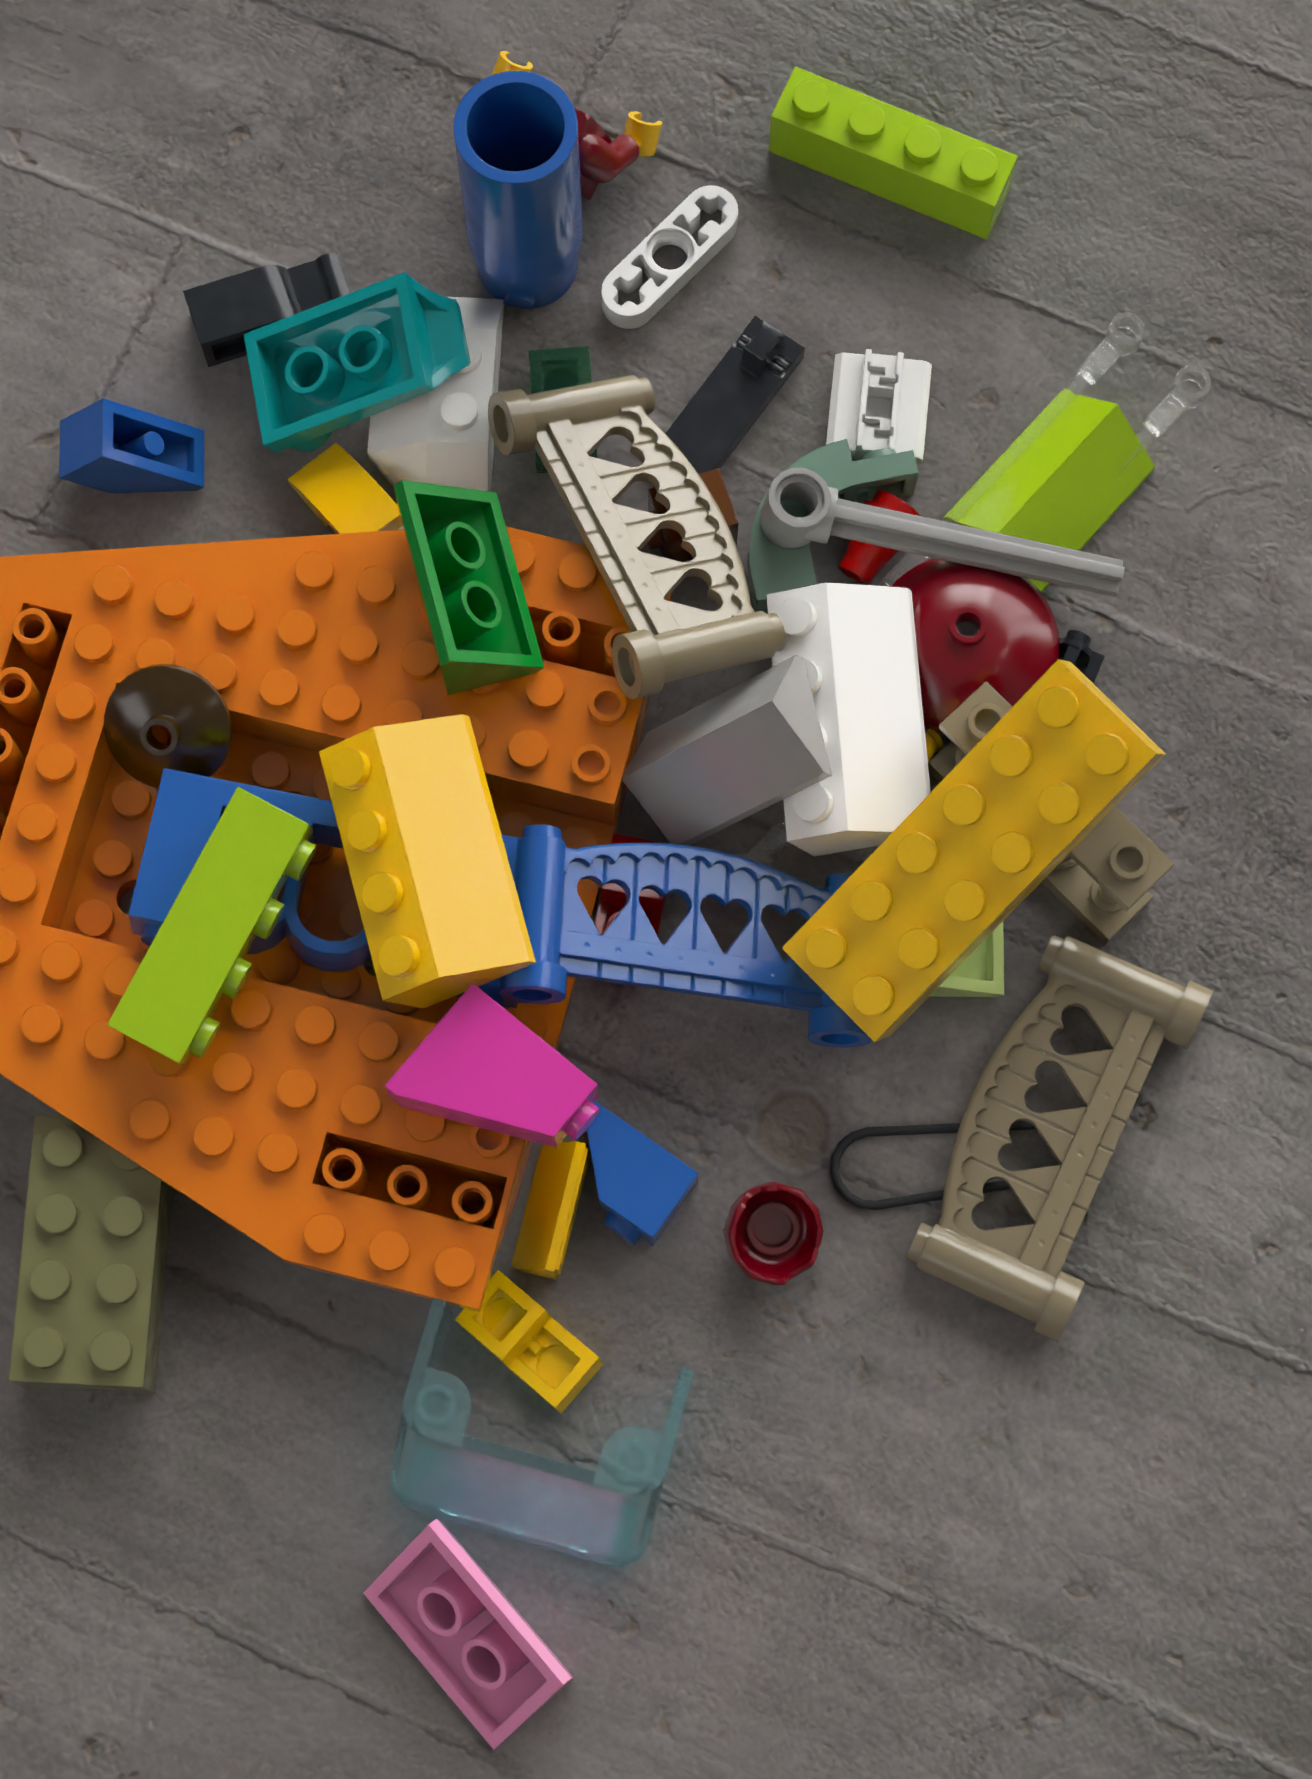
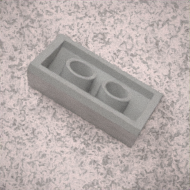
[623,655,832,846]

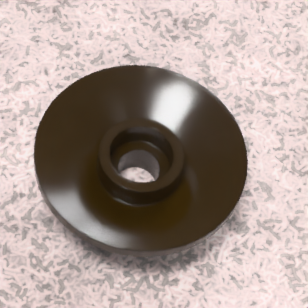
[104,664,232,789]

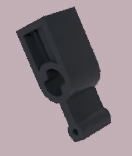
[183,253,350,367]

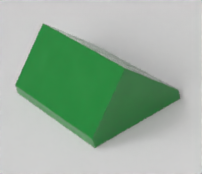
[394,480,545,695]

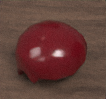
[723,1182,824,1285]

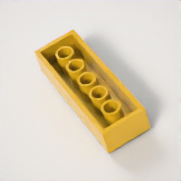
[782,659,1166,1042]

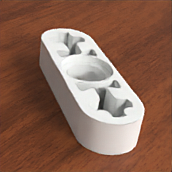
[601,185,738,329]

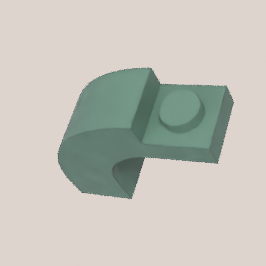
[747,439,919,614]

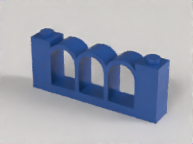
[128,768,520,1009]

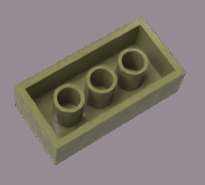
[9,1115,173,1394]

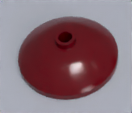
[891,558,1059,733]

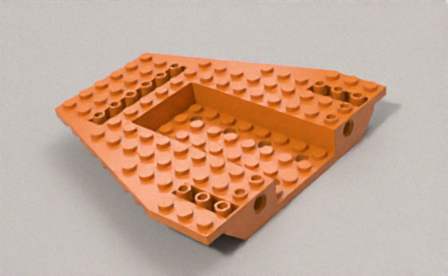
[0,526,674,1312]

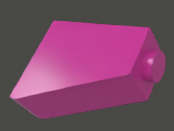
[385,983,600,1148]

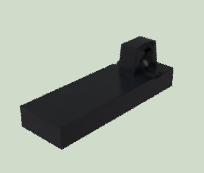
[665,316,805,474]

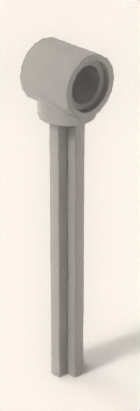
[760,468,1125,597]

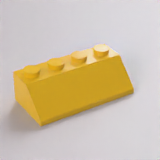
[319,714,536,1008]

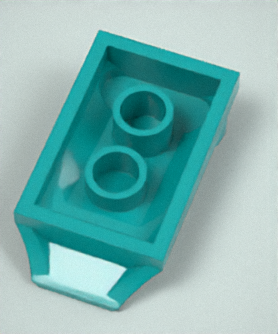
[244,272,471,453]

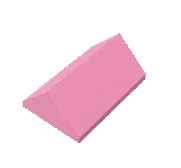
[363,1518,574,1750]

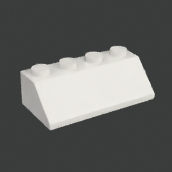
[766,582,931,857]

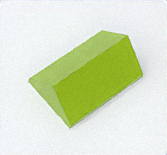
[942,391,1155,593]

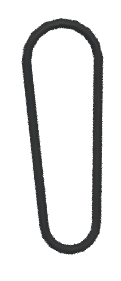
[830,1121,1060,1210]

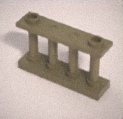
[928,681,1174,945]

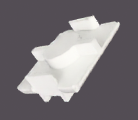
[826,349,932,462]

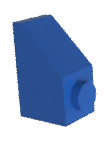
[59,398,205,493]
[587,1101,699,1246]

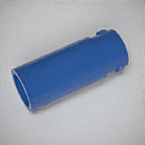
[453,71,583,309]

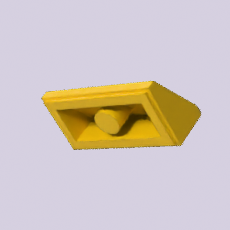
[512,1141,590,1280]

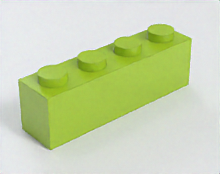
[768,66,1018,240]
[107,787,317,1065]

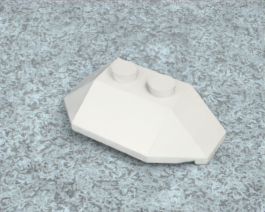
[367,297,504,492]

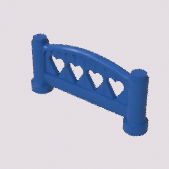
[499,825,872,1048]

